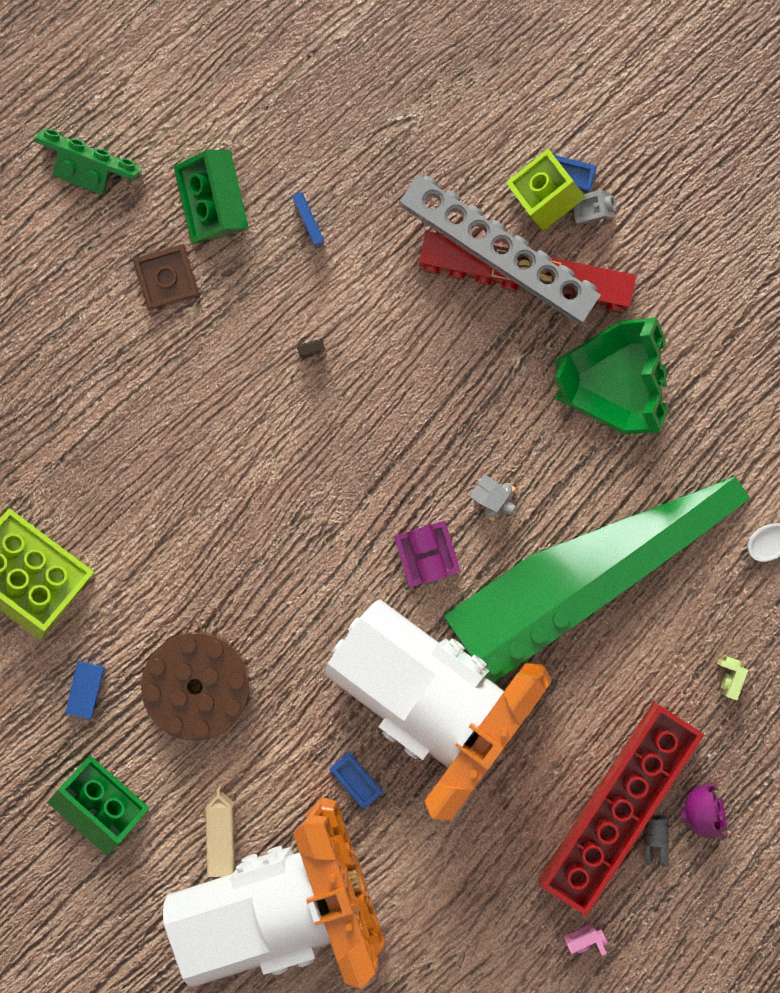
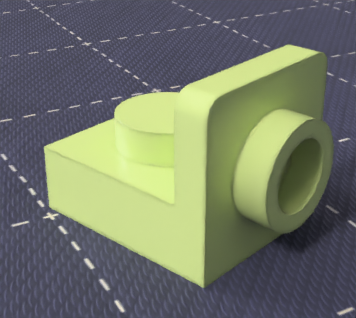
[717,656,748,700]

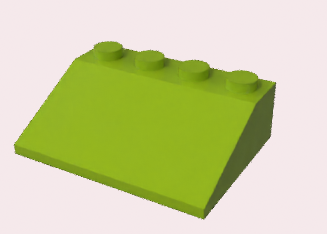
[0,508,94,641]

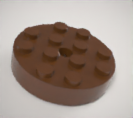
[141,631,251,741]

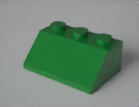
[173,150,249,244]
[47,755,150,856]

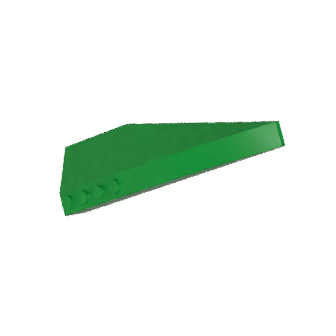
[444,477,750,683]

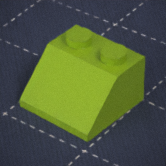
[506,149,586,231]

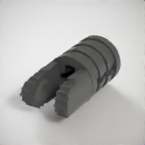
[645,815,669,867]

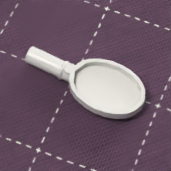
[747,523,780,562]

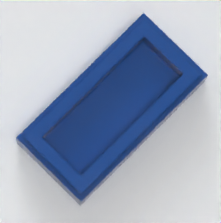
[554,155,597,193]
[292,192,325,249]
[65,660,105,719]
[329,751,384,810]

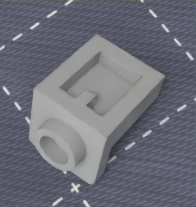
[573,189,616,225]

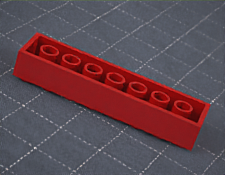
[538,701,705,917]

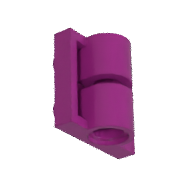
[394,520,461,587]

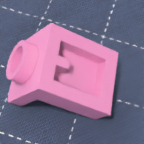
[564,923,608,956]

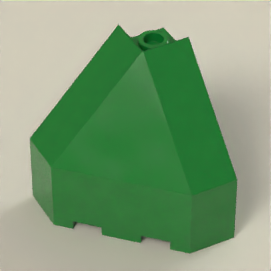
[554,317,668,434]

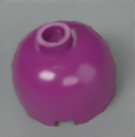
[681,783,727,838]

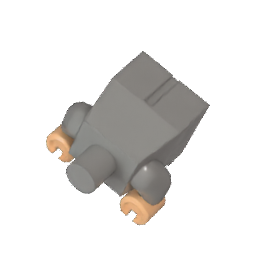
[469,474,517,522]

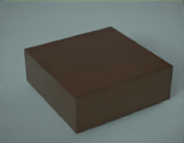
[297,338,326,358]

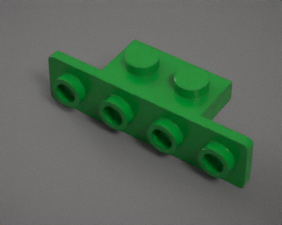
[34,129,142,195]

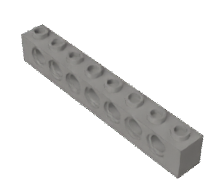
[399,174,601,325]

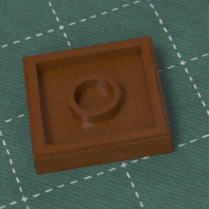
[133,244,200,311]

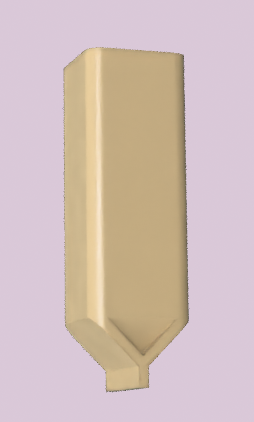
[205,785,236,877]

